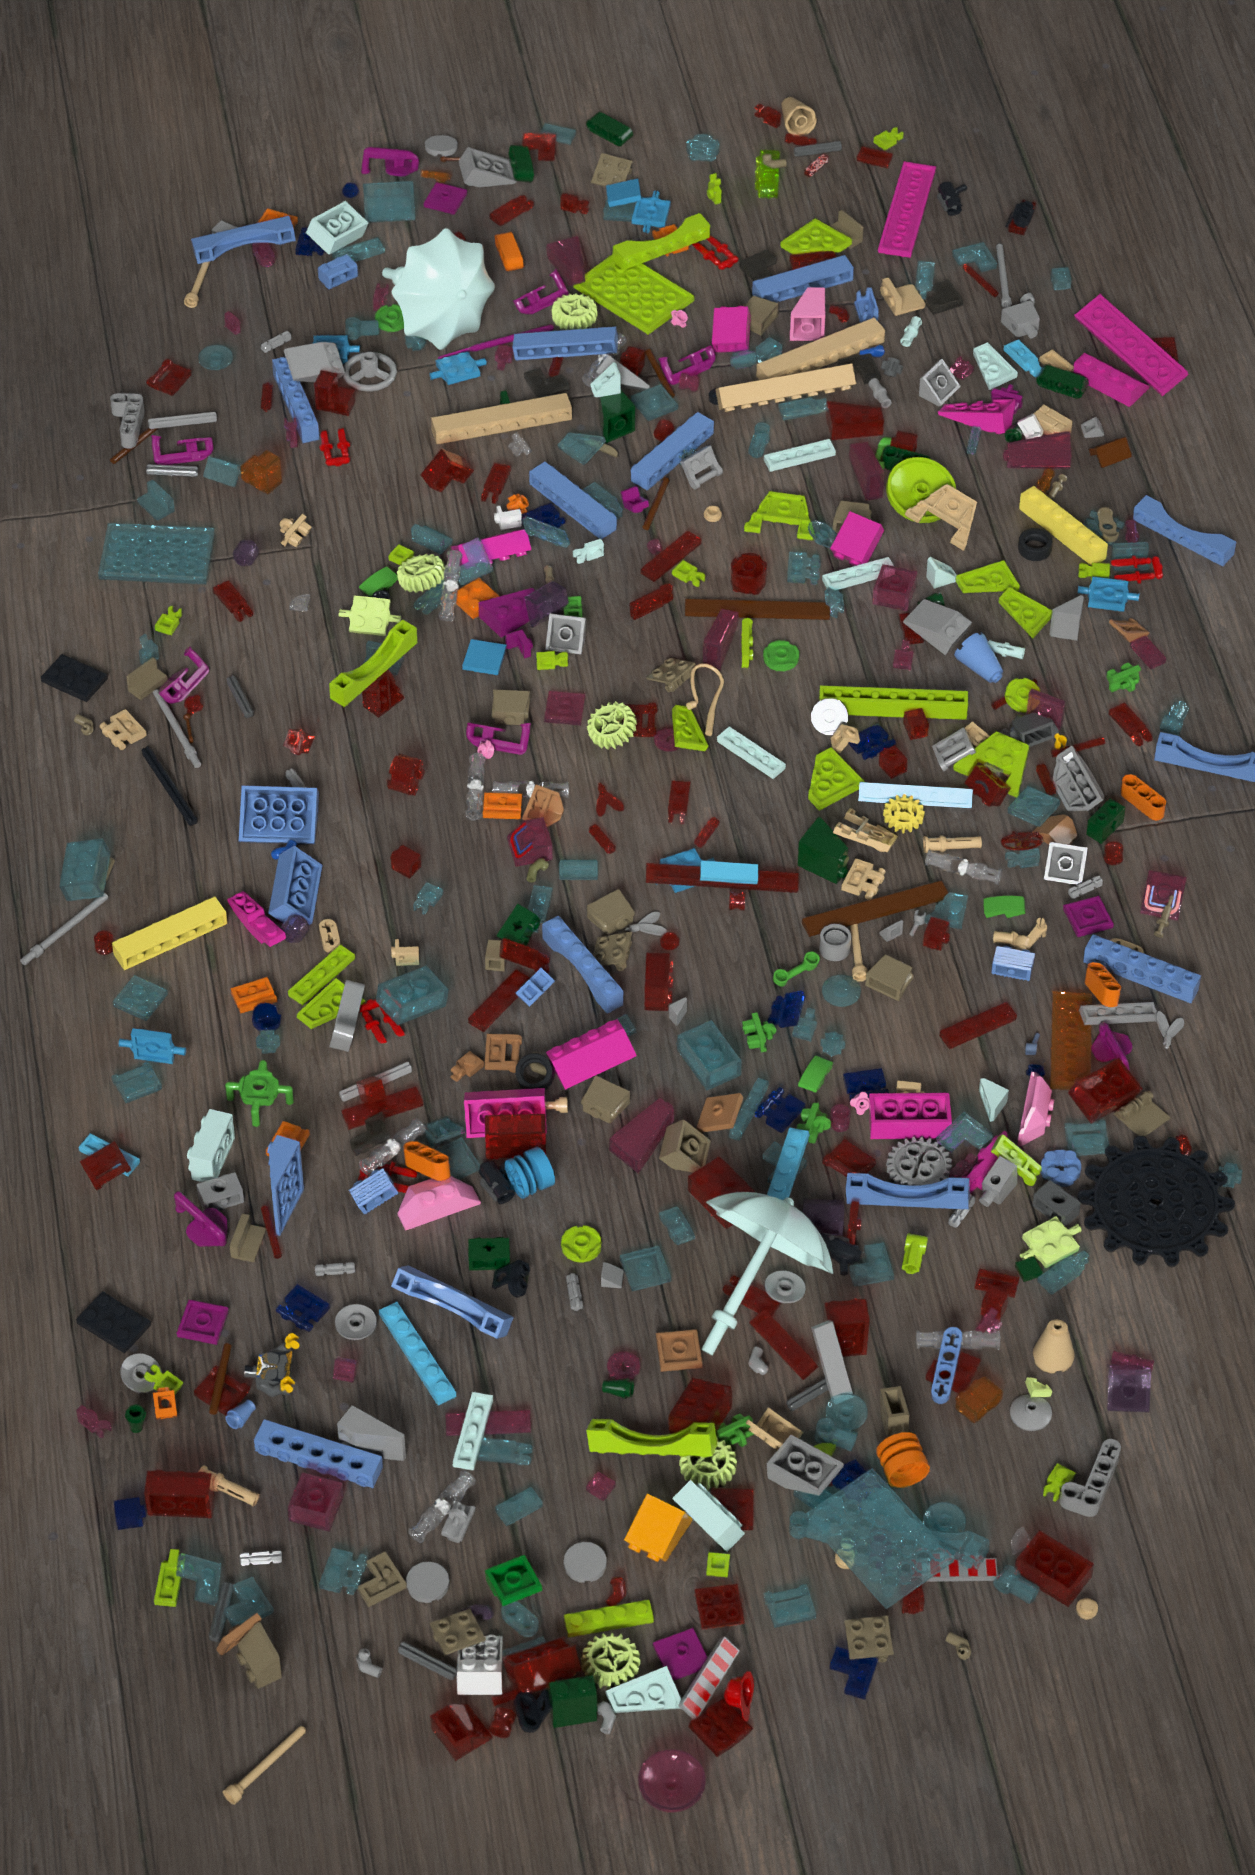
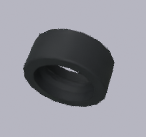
[1018,528,1053,561]
[515,1053,554,1090]

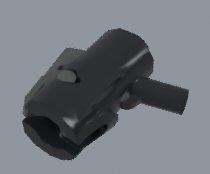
[937,181,967,216]
[478,1158,515,1204]
[820,1232,862,1276]

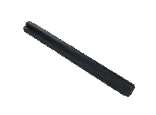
[142,746,198,826]

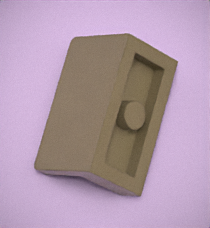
[830,210,863,249]
[127,657,168,700]
[230,1214,266,1262]

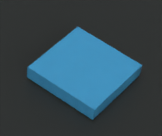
[606,179,642,207]
[462,639,507,675]

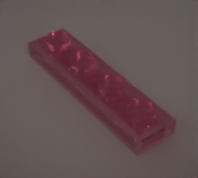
[446,1410,531,1436]

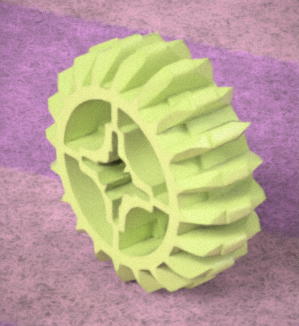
[552,293,598,330]
[397,553,446,593]
[587,701,637,750]
[679,1437,737,1491]
[581,1632,640,1690]

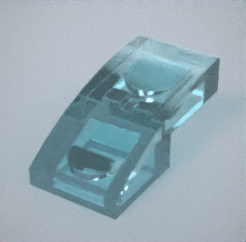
[659,1206,695,1245]

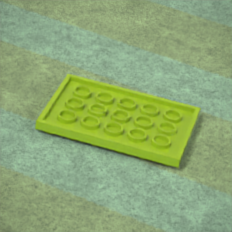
[573,254,694,335]

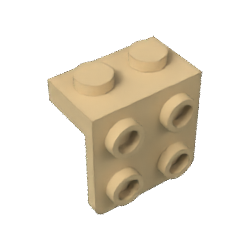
[880,278,925,316]
[746,1408,803,1450]

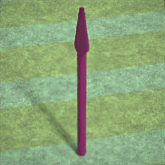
[438,324,554,359]

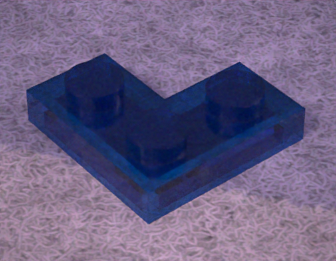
[830,1646,878,1700]

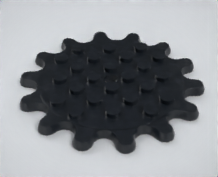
[1077,1136,1235,1267]

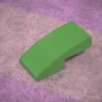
[359,567,398,597]
[563,596,583,618]
[983,896,1026,918]
[798,1056,833,1093]

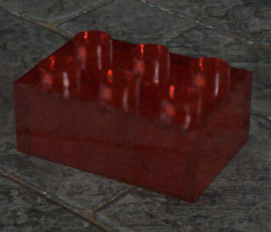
[1068,1058,1143,1124]
[485,1114,546,1159]
[688,1156,756,1229]
[823,1299,870,1357]
[668,1378,732,1434]
[144,1470,215,1518]
[1014,1530,1094,1607]
[502,1636,581,1692]

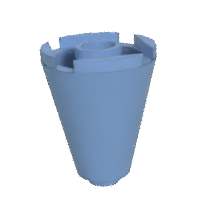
[954,632,1003,683]

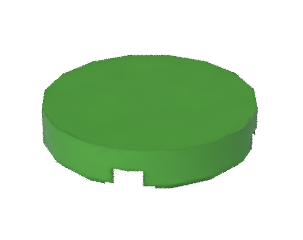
[375,305,404,332]
[763,640,799,671]

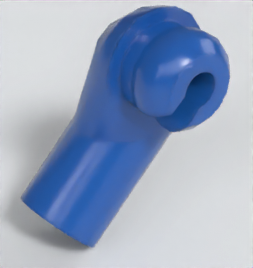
[860,345,885,359]
[271,840,297,860]

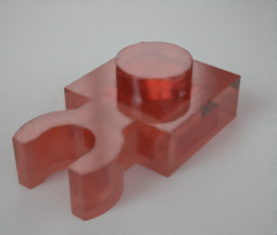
[754,104,781,129]
[561,193,589,214]

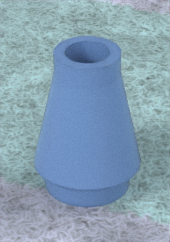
[225,1400,256,1429]

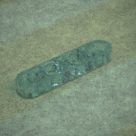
[729,1078,769,1141]

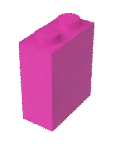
[712,306,751,353]
[830,511,884,566]

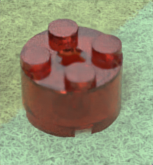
[730,553,767,595]
[387,753,425,796]

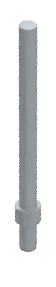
[996,244,1012,308]
[153,689,201,768]
[20,893,108,965]

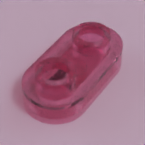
[252,242,275,267]

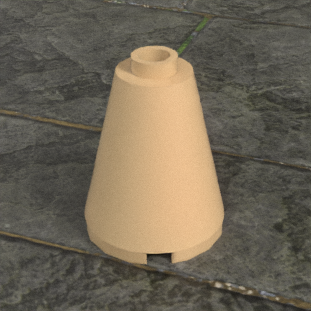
[781,97,817,137]
[1033,1319,1074,1373]

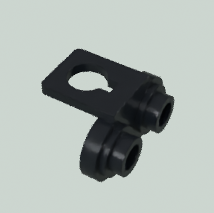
[1005,201,1034,228]
[492,1260,530,1298]
[514,1690,552,1733]

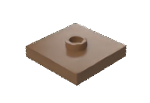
[696,1093,743,1133]
[656,1329,702,1372]
[216,1613,262,1656]

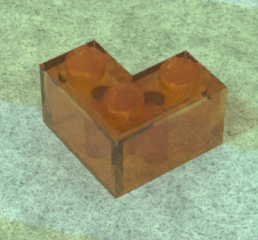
[240,450,282,494]

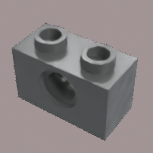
[1032,1180,1081,1227]

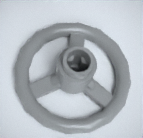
[343,352,397,392]

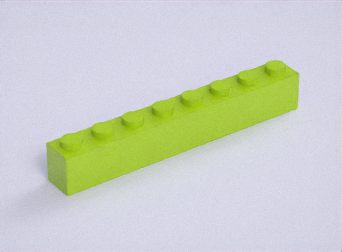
[819,686,968,720]

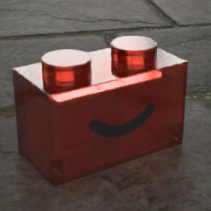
[964,765,1011,807]

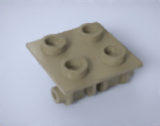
[591,153,633,187]
[646,658,695,692]
[593,932,632,971]
[1114,1091,1170,1137]
[429,1609,486,1655]
[844,1615,894,1663]

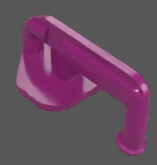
[361,147,419,177]
[513,269,568,314]
[658,345,716,385]
[151,435,213,465]
[159,646,209,704]
[466,723,531,755]
[1091,1022,1133,1084]
[174,1191,227,1247]

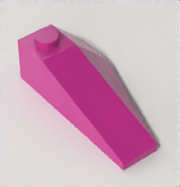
[938,399,1015,434]

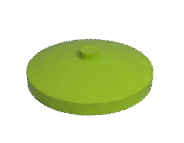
[886,457,956,523]

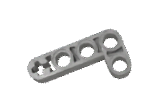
[110,393,145,448]
[329,980,365,1052]
[1059,1439,1121,1517]

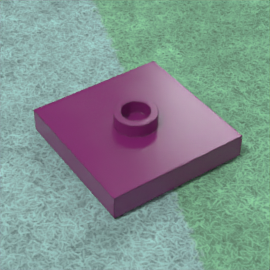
[424,182,467,215]
[1063,896,1114,937]
[177,1300,229,1345]
[653,1628,707,1681]

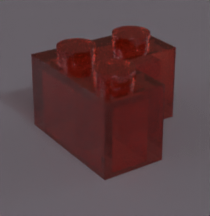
[314,370,355,416]
[421,448,474,492]

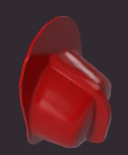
[724,1671,754,1722]

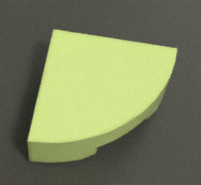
[1025,1377,1052,1397]

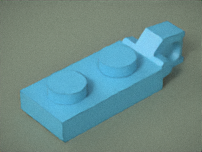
[1004,339,1041,377]

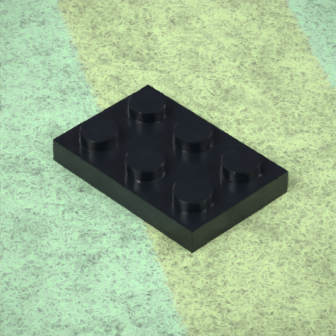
[41,654,108,702]
[76,1291,151,1354]

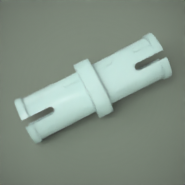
[900,317,922,347]
[988,640,1025,659]

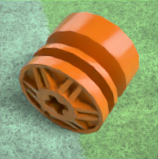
[876,1432,930,1488]

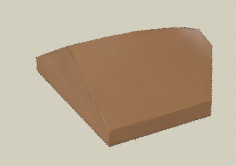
[1109,618,1149,645]
[522,785,564,828]
[1032,815,1078,845]

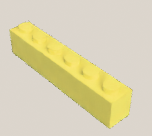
[1019,486,1108,566]
[112,897,227,970]

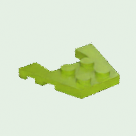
[744,491,814,540]
[953,731,1029,798]

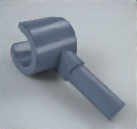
[1025,1033,1040,1055]

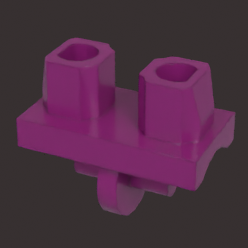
[991,384,1023,414]

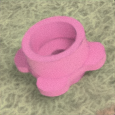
[671,310,688,328]
[478,740,494,760]
[850,1092,869,1115]

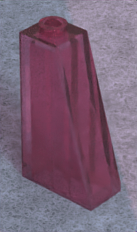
[546,236,586,286]
[1003,431,1071,469]
[849,442,884,501]
[703,609,739,671]
[609,1098,674,1173]

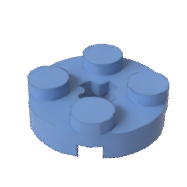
[1041,1150,1081,1187]

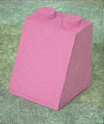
[790,287,825,341]

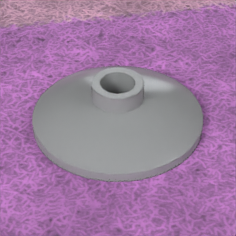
[764,1271,806,1303]
[335,1304,377,1340]
[120,1353,162,1393]
[1010,1394,1052,1431]

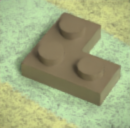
[358,1552,407,1607]

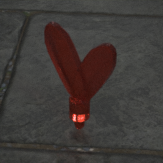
[596,783,624,817]

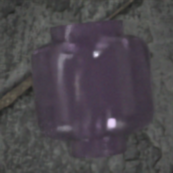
[233,540,259,566]
[281,914,309,943]

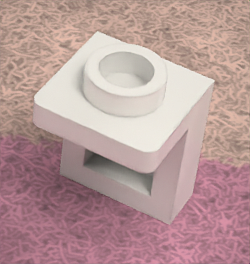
[1018,414,1044,444]
[494,506,522,530]

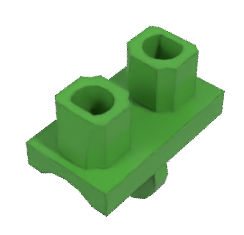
[1106,662,1141,692]
[742,1012,776,1052]
[796,1103,831,1143]
[715,1414,753,1447]

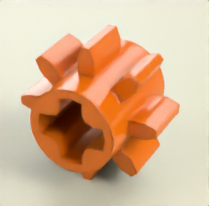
[507,494,529,515]

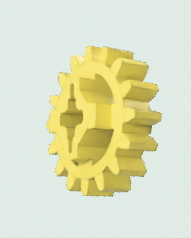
[883,794,925,833]

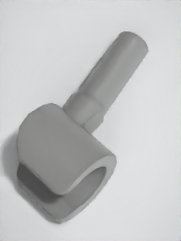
[909,910,926,936]

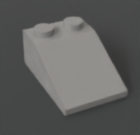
[459,147,516,187]
[284,342,345,383]
[592,355,650,391]
[903,599,972,656]
[337,1406,406,1461]
[767,1435,844,1496]

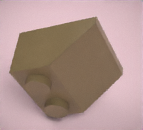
[659,1119,711,1174]
[236,1622,282,1689]

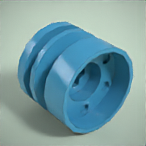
[505,1147,555,1199]

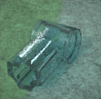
[345,317,379,340]
[748,422,770,459]
[1160,701,1189,736]
[814,1418,858,1451]
[789,1511,832,1543]
[993,1565,1040,1604]

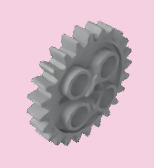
[886,1137,952,1186]

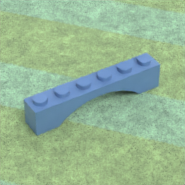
[191,216,296,264]
[1133,495,1236,566]
[1154,732,1255,782]
[542,916,623,1014]
[846,1173,970,1210]
[391,1265,514,1339]

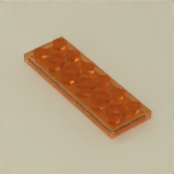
[1050,991,1092,1091]

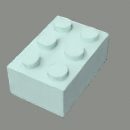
[306,201,368,255]
[187,1109,235,1182]
[672,1480,745,1552]

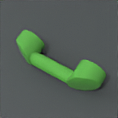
[873,437,893,475]
[773,952,820,987]

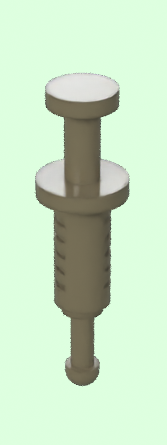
[1047,474,1067,500]
[1154,895,1174,938]

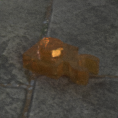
[420,170,451,184]

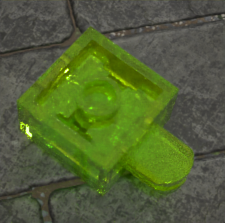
[755,150,780,199]

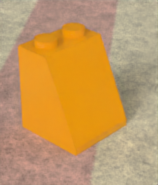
[624,1494,693,1562]

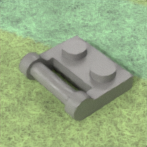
[680,446,723,490]
[932,727,976,771]

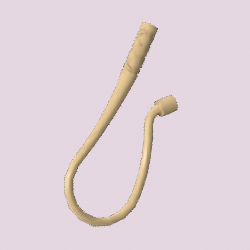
[686,663,724,736]

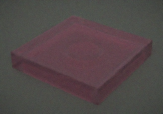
[1026,689,1066,730]
[544,691,585,726]

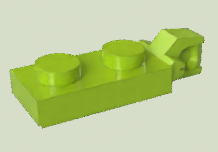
[154,1549,183,1607]

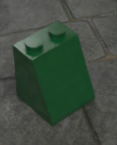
[599,390,635,444]
[797,817,849,885]
[546,1675,597,1728]

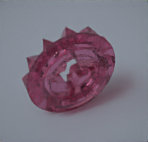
[654,727,679,752]
[607,1352,640,1380]

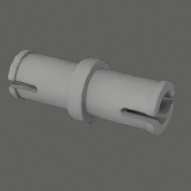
[869,378,892,408]

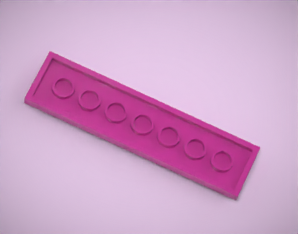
[878,162,936,258]
[1074,294,1188,396]

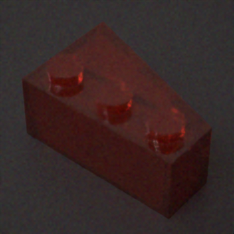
[826,401,884,440]
[362,669,404,718]
[644,953,673,1011]

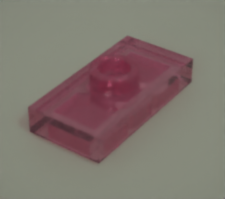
[1130,636,1166,669]

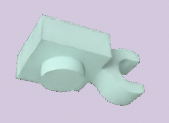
[573,539,604,564]

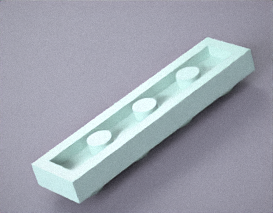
[764,439,836,472]
[822,557,896,592]
[717,726,786,779]
[453,1392,493,1470]

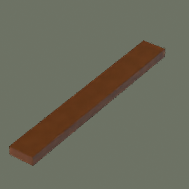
[685,599,830,620]
[802,881,949,937]

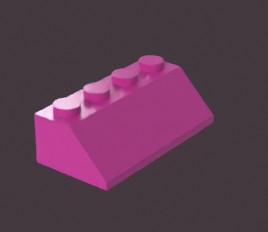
[1073,353,1149,407]
[451,529,531,569]
[546,1019,637,1090]
[464,1088,547,1138]
[869,1093,952,1139]

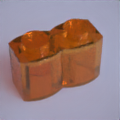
[955,1376,1003,1423]

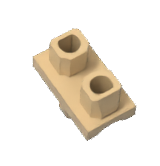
[280,514,312,547]

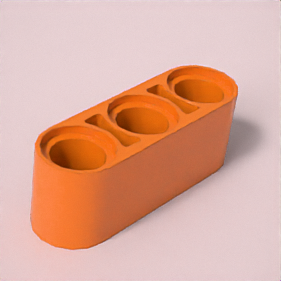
[495,232,524,271]
[1120,774,1166,821]
[1084,962,1121,1007]
[403,1141,451,1181]

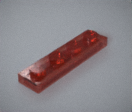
[641,531,701,582]
[468,970,530,1032]
[939,1002,1017,1049]
[341,1087,423,1130]
[749,1309,818,1381]

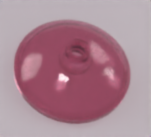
[638,1750,706,1812]

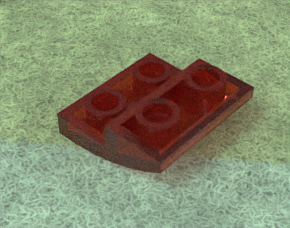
[694,1584,745,1630]
[688,1698,753,1757]

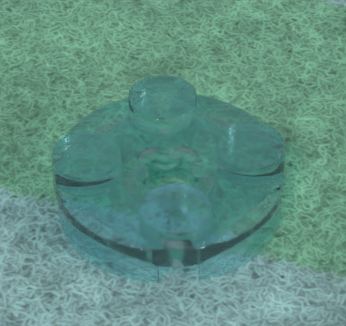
[686,134,719,161]

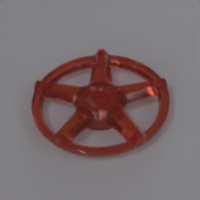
[1001,831,1043,850]

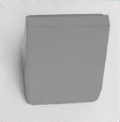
[1081,417,1105,438]
[879,920,903,942]
[669,997,687,1026]
[601,1262,624,1288]

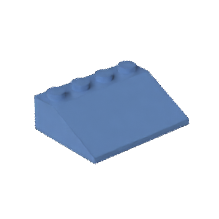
[239,786,319,844]
[267,1135,304,1236]

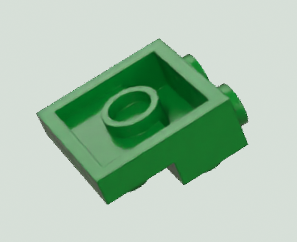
[485,1555,542,1607]

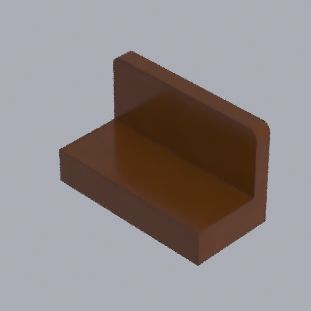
[1088,437,1132,468]

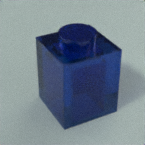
[114,1497,146,1530]

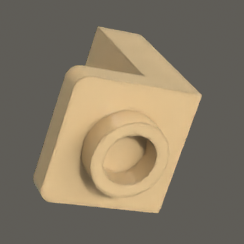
[830,724,860,754]
[391,939,419,966]
[896,1081,924,1093]

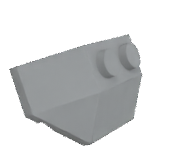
[1052,746,1104,811]

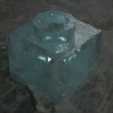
[1050,267,1072,290]

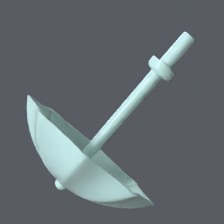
[382,228,495,350]
[701,1192,833,1356]

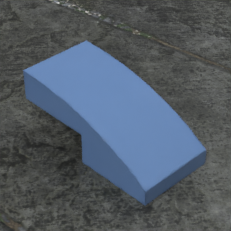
[515,968,555,1007]

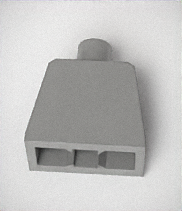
[1001,300,1040,338]
[979,1156,1018,1207]

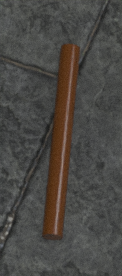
[645,349,675,399]
[110,428,159,464]
[643,477,670,530]
[209,1343,232,1415]

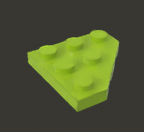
[781,219,852,254]
[808,747,865,811]

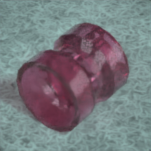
[679,372,700,392]
[830,1104,851,1132]

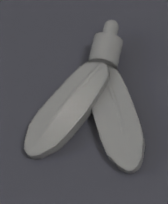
[625,912,667,936]
[1156,1011,1184,1049]

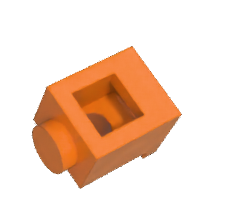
[153,1387,177,1420]

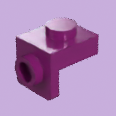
[621,486,649,513]
[506,630,533,659]

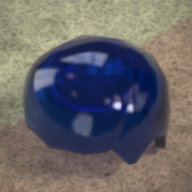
[252,1003,281,1034]

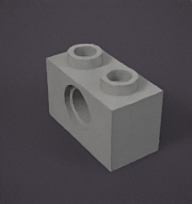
[197,1172,244,1210]

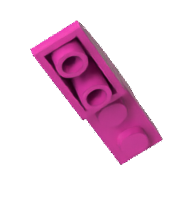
[227,891,286,947]
[962,1131,1007,1194]

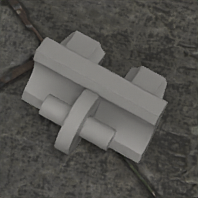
[441,1501,475,1543]

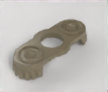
[1097,507,1119,542]

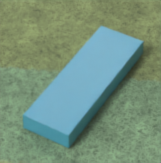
[700,861,758,884]
[79,1133,140,1176]

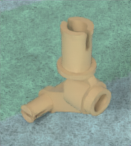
[993,918,1047,950]

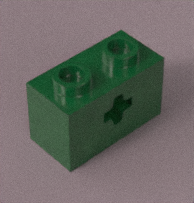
[1086,798,1126,844]
[496,903,541,952]
[468,1237,510,1271]

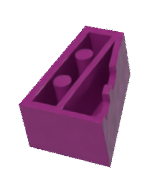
[478,588,544,638]

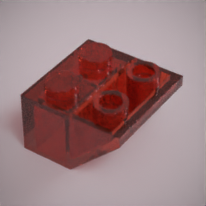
[430,1704,493,1761]

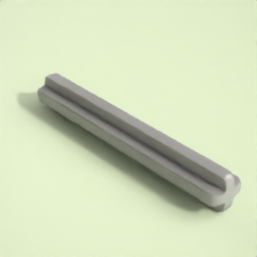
[148,412,217,429]
[339,1062,412,1102]

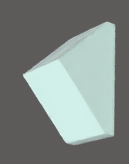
[590,362,621,397]
[926,557,956,589]
[979,1078,1009,1122]

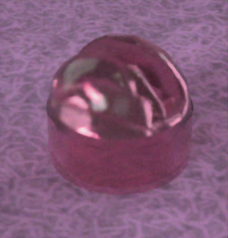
[647,539,662,555]

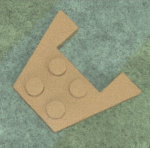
[905,484,977,551]
[833,808,898,852]

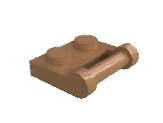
[485,1034,522,1073]

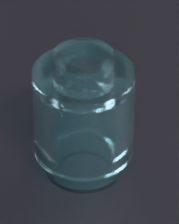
[730,350,757,370]

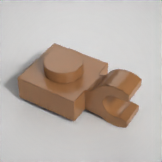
[451,1051,484,1082]

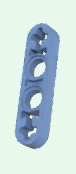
[931,1327,962,1404]

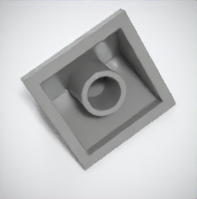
[919,359,961,406]
[1049,595,1084,640]
[545,614,586,654]
[1044,842,1088,885]

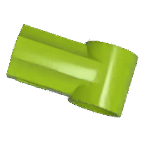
[902,1233,928,1274]

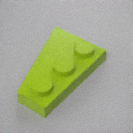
[955,560,1020,593]
[999,587,1052,638]
[672,705,709,751]
[297,978,365,1029]

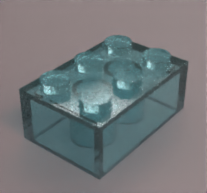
[363,181,415,222]
[59,838,110,901]
[376,966,449,1025]
[677,1020,742,1091]

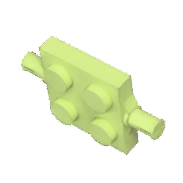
[339,596,401,636]
[1020,1216,1081,1269]

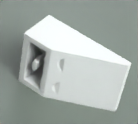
[457,1635,503,1695]

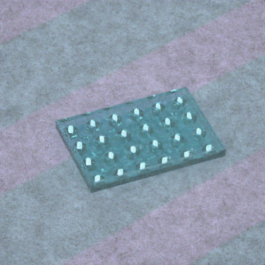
[98,523,215,584]
[805,1468,954,1609]

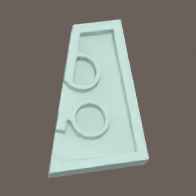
[973,342,1018,390]
[605,1666,681,1713]

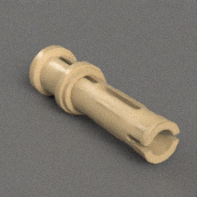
[923,835,982,853]
[195,1466,260,1507]

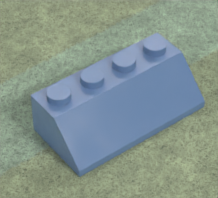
[268,846,322,925]

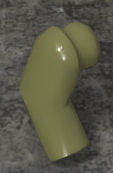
[526,858,549,883]

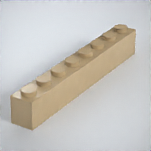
[756,318,885,380]
[716,364,856,412]
[431,393,572,444]

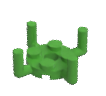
[225,1060,294,1127]

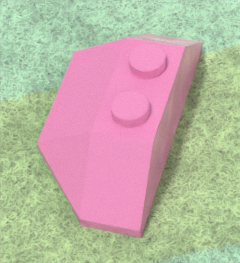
[1017,1071,1055,1146]
[398,1176,481,1231]

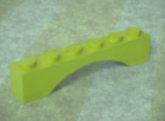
[613,213,710,270]
[329,619,417,707]
[586,1419,717,1457]

